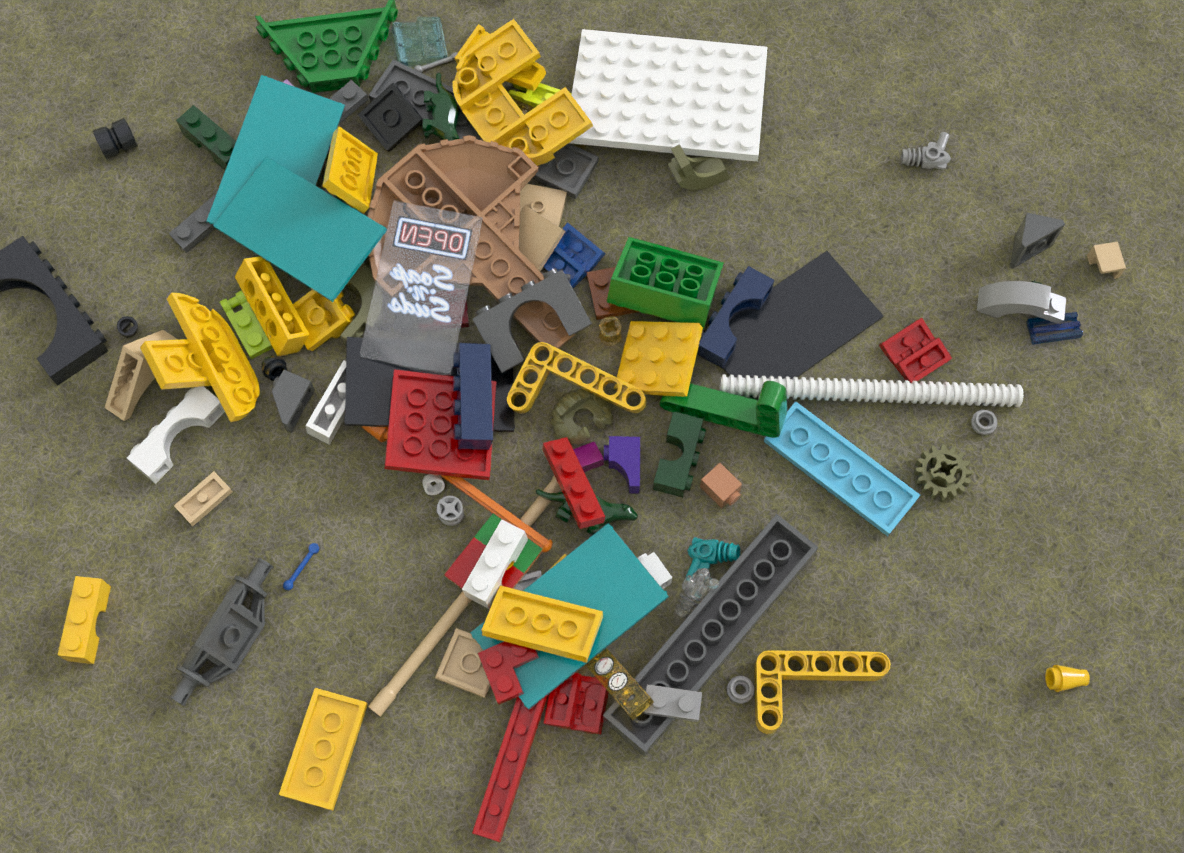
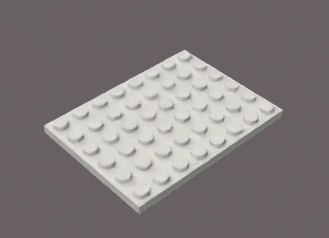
[570,29,767,162]

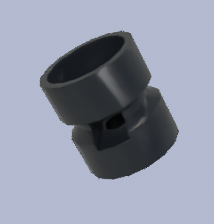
[93,118,138,160]

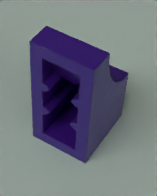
[604,436,640,494]

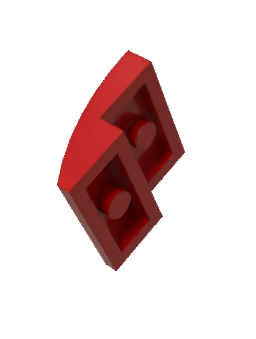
[879,318,952,383]
[544,673,609,735]

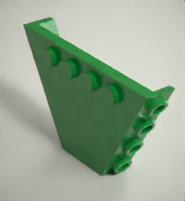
[255,0,398,93]

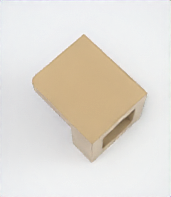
[1087,242,1126,279]

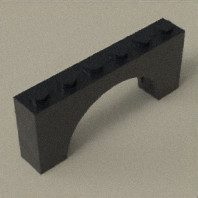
[0,236,108,386]

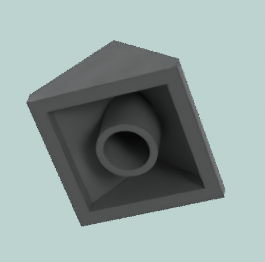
[1010,213,1065,269]

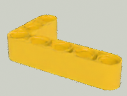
[507,342,646,414]
[754,651,891,734]

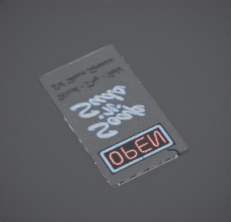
[359,201,483,375]

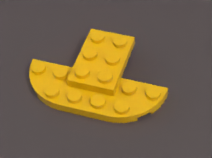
[140,293,260,422]

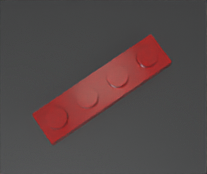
[542,437,605,529]

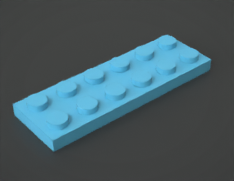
[764,402,920,536]

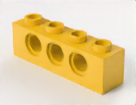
[235,256,309,356]

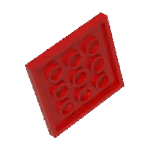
[384,369,496,480]

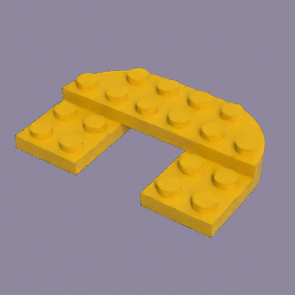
[453,19,593,166]

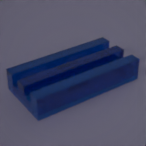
[1026,312,1083,345]

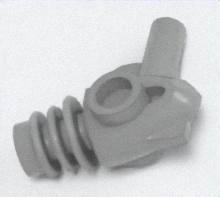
[901,132,951,170]

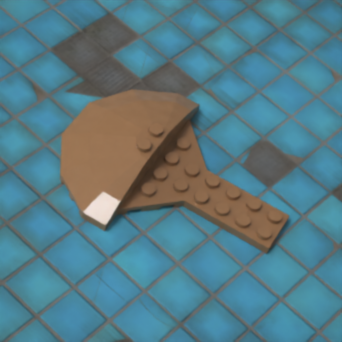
[367,135,575,354]

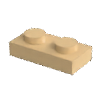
[174,471,233,526]

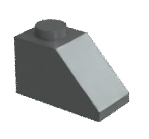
[272,370,315,433]

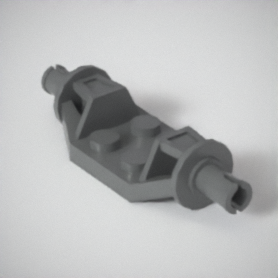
[169,558,273,706]

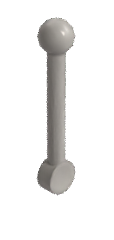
[414,52,458,73]

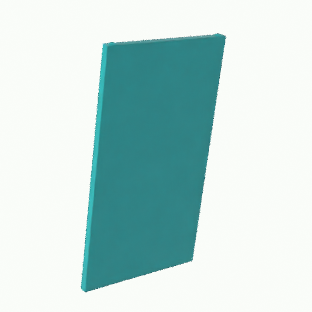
[207,75,345,225]
[213,157,387,302]
[470,523,669,709]

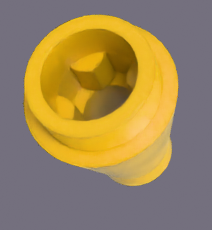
[1045,665,1090,692]

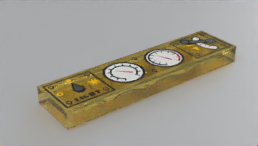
[585,648,654,720]

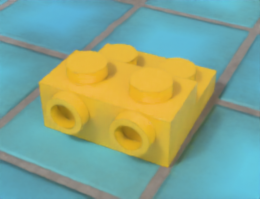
[293,290,355,351]

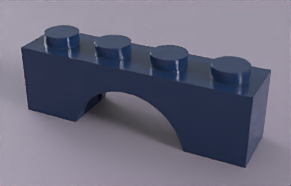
[697,266,774,369]

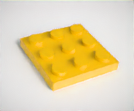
[614,321,703,397]

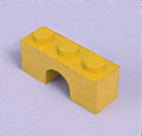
[58,576,111,664]

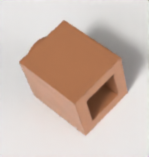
[700,463,742,508]

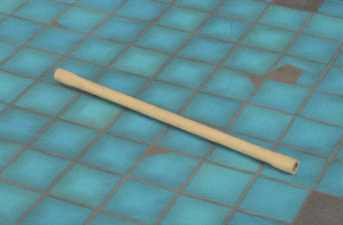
[368,475,561,717]

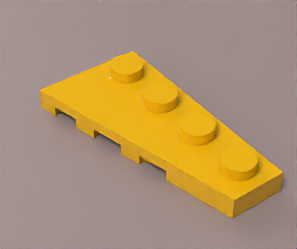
[455,24,546,91]

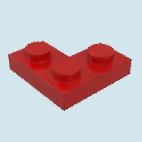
[478,641,539,705]

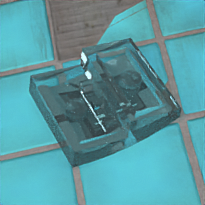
[392,17,447,66]

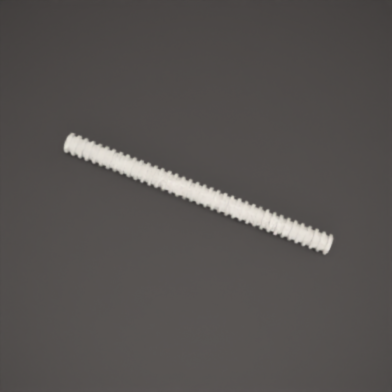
[719,374,1023,407]

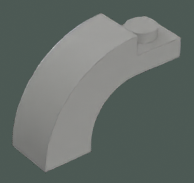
[977,281,1066,324]

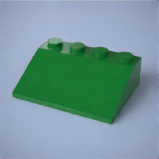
[607,237,724,329]

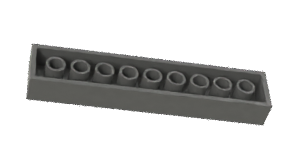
[603,514,819,757]

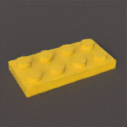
[323,127,378,214]
[482,586,603,663]
[279,688,368,811]

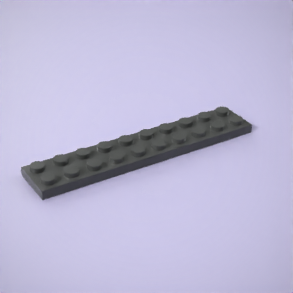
[369,60,599,199]

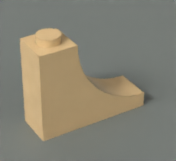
[105,330,178,421]

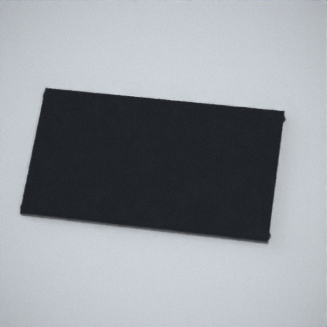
[723,251,884,400]
[344,337,515,432]

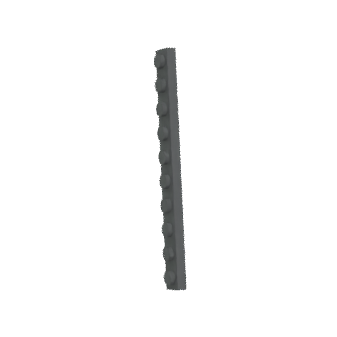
[168,80,369,253]

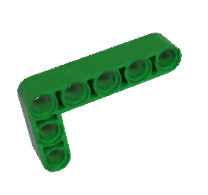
[659,381,787,438]

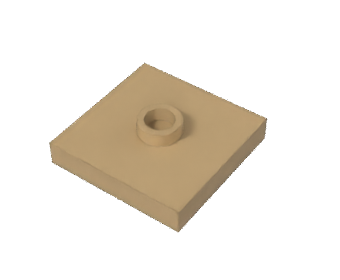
[520,184,567,227]

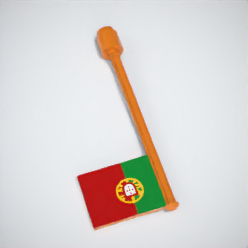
[362,426,553,610]

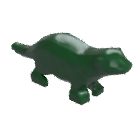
[423,73,460,141]
[536,489,638,535]

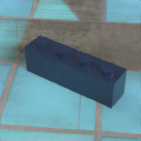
[452,343,493,450]

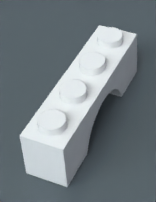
[127,386,225,484]

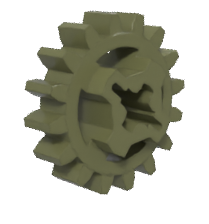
[914,444,973,501]

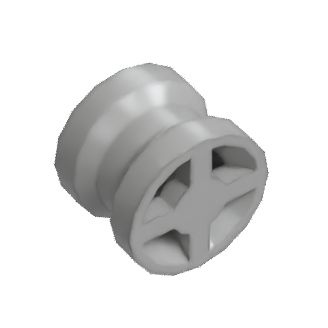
[437,496,464,526]

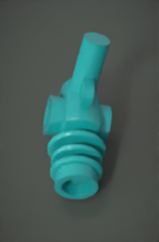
[686,537,740,582]

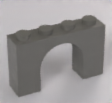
[473,268,592,373]

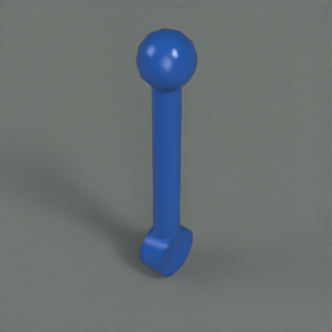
[283,543,319,590]

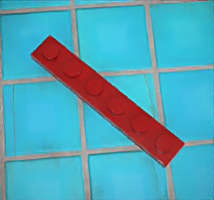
[472,695,548,843]

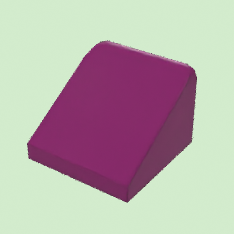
[573,441,604,472]

